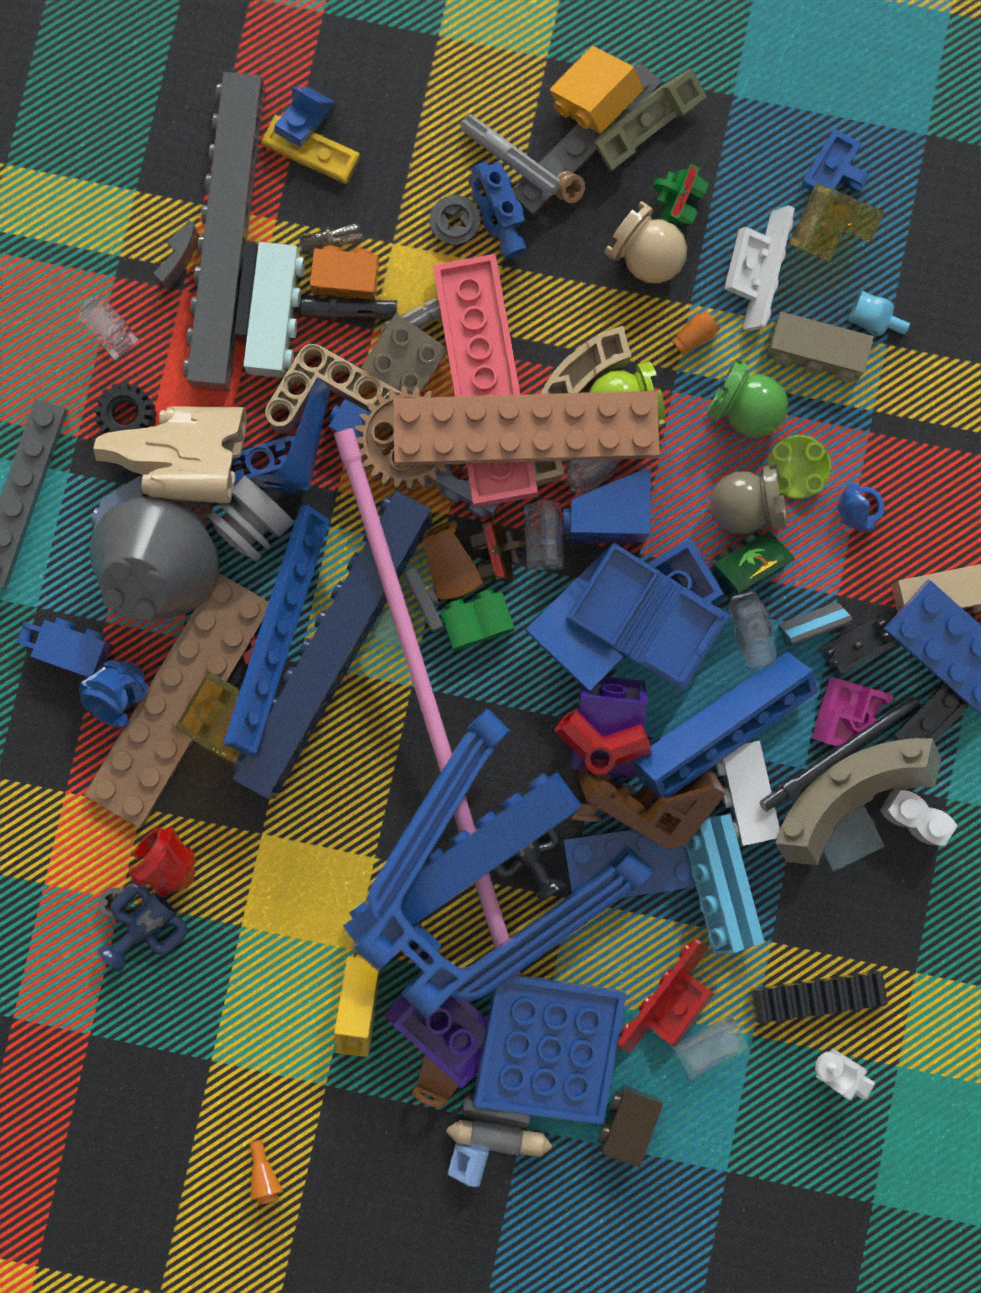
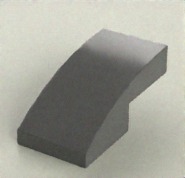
[153,220,199,291]

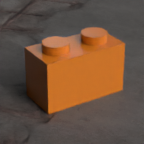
[310,246,380,300]

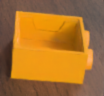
[549,46,644,134]

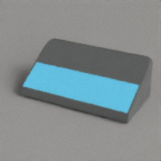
[779,603,852,647]

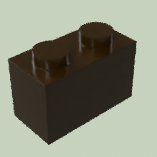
[597,1084,663,1168]

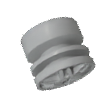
[206,475,294,562]

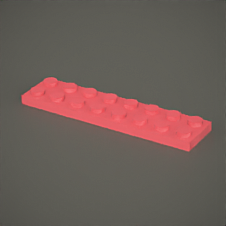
[433,254,538,508]

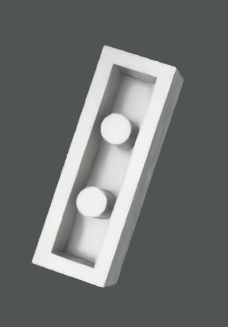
[715,741,780,846]

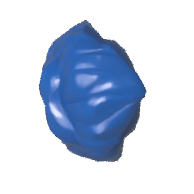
[838,482,885,532]

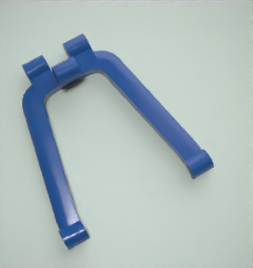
[352,708,653,1018]

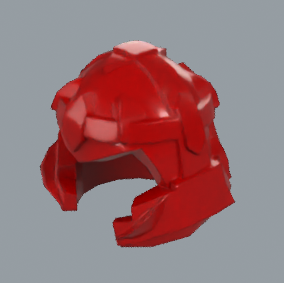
[128,825,196,896]

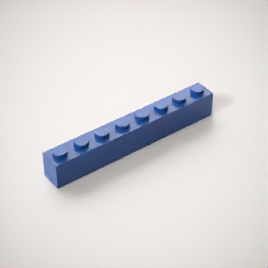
[343,772,581,943]

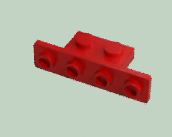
[617,939,715,1053]

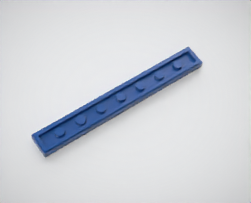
[223,505,330,756]

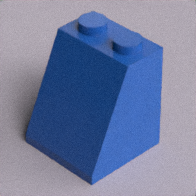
[562,469,651,544]

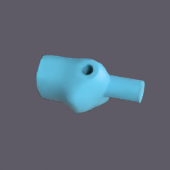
[848,291,910,336]

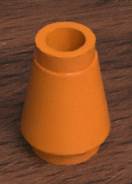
[672,310,720,355]

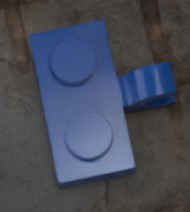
[801,128,869,200]

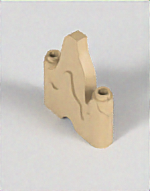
[93,406,247,503]

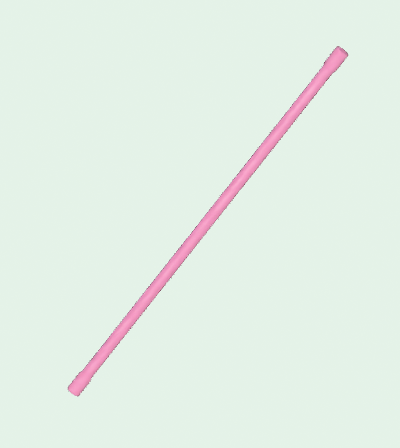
[334,428,521,975]

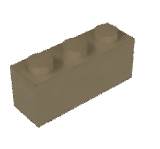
[766,312,874,382]

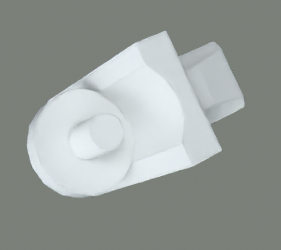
[815,1048,875,1100]

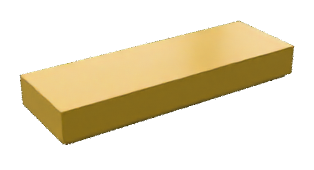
[261,115,360,185]

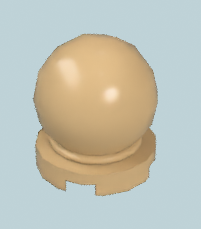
[604,201,687,283]

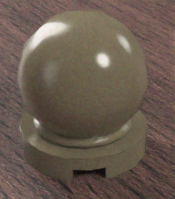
[710,464,788,535]

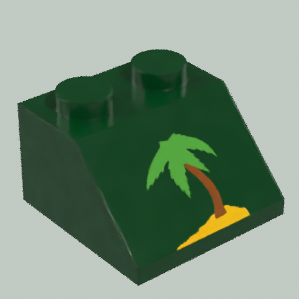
[710,531,795,600]

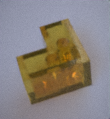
[789,183,885,261]

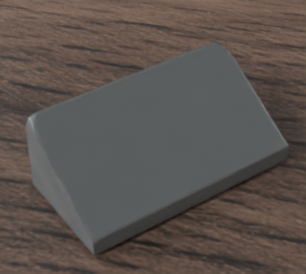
[462,1092,530,1129]

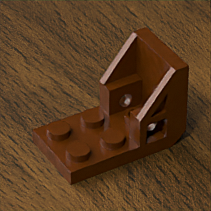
[577,763,725,849]

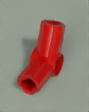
[555,710,652,775]

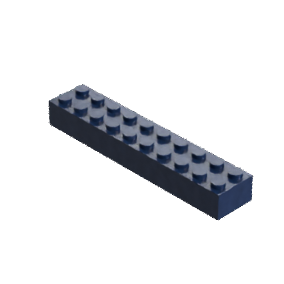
[232,490,433,799]

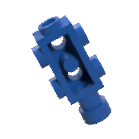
[468,162,527,259]

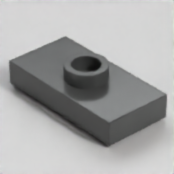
[405,567,444,634]

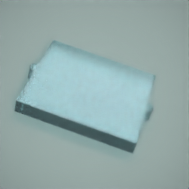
[823,805,885,871]

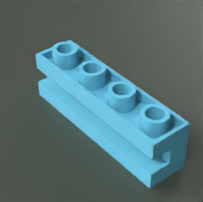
[685,814,764,954]

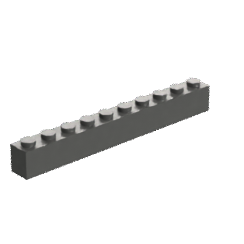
[183,72,265,391]

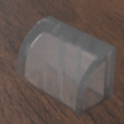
[524,500,565,571]

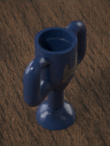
[97,883,188,972]

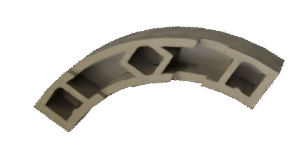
[776,738,941,865]

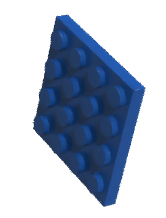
[473,974,627,1125]

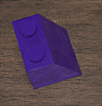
[572,676,647,778]

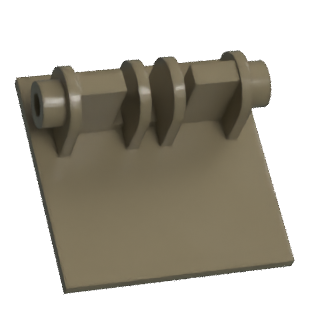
[361,313,447,394]

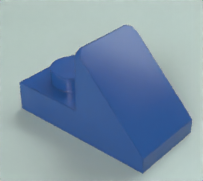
[274,87,335,148]

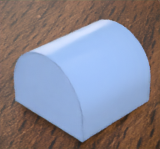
[447,1143,489,1187]

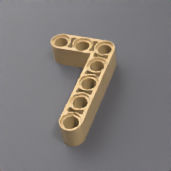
[265,344,401,433]

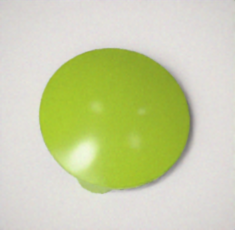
[767,435,831,499]

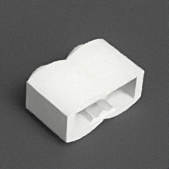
[880,790,957,846]

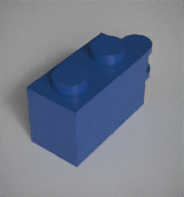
[16,618,112,677]

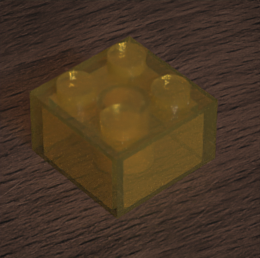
[175,671,241,763]

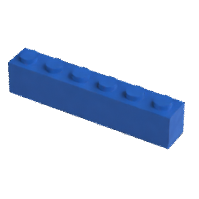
[633,651,817,798]

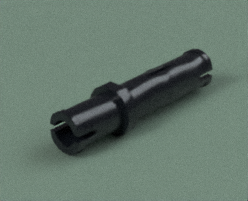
[301,295,397,321]

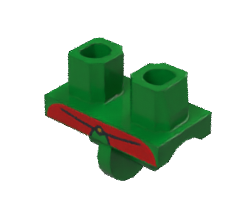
[653,164,709,227]

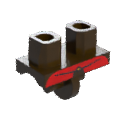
[470,521,526,581]

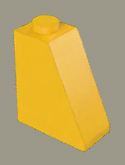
[334,954,380,1057]

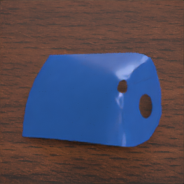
[249,379,330,494]

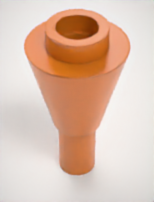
[249,1140,283,1205]

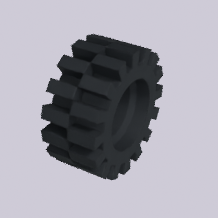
[94,383,157,433]

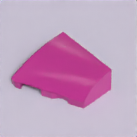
[812,677,894,747]

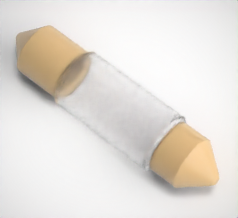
[447,1120,552,1157]

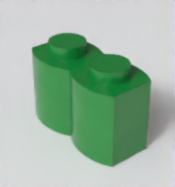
[441,589,515,652]

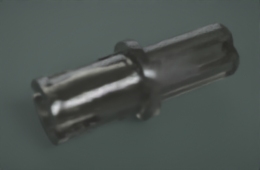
[299,224,363,256]

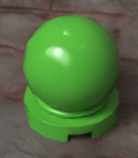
[706,359,789,438]

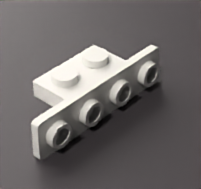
[724,205,794,332]

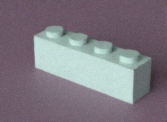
[244,242,305,378]

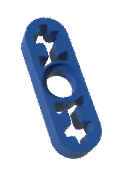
[231,436,294,486]

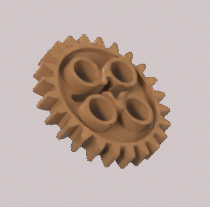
[355,386,448,492]

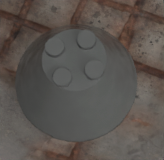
[90,496,219,621]

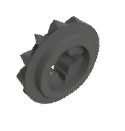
[430,195,480,246]

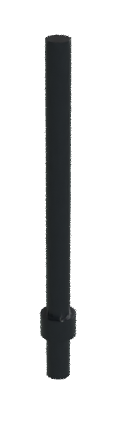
[759,696,920,812]

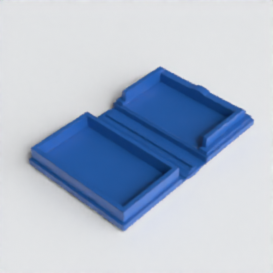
[525,541,625,692]
[566,543,731,691]

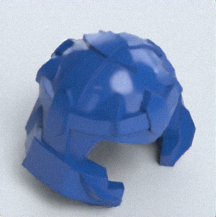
[79,660,149,728]

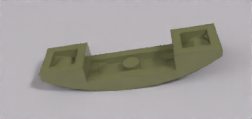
[594,69,707,170]

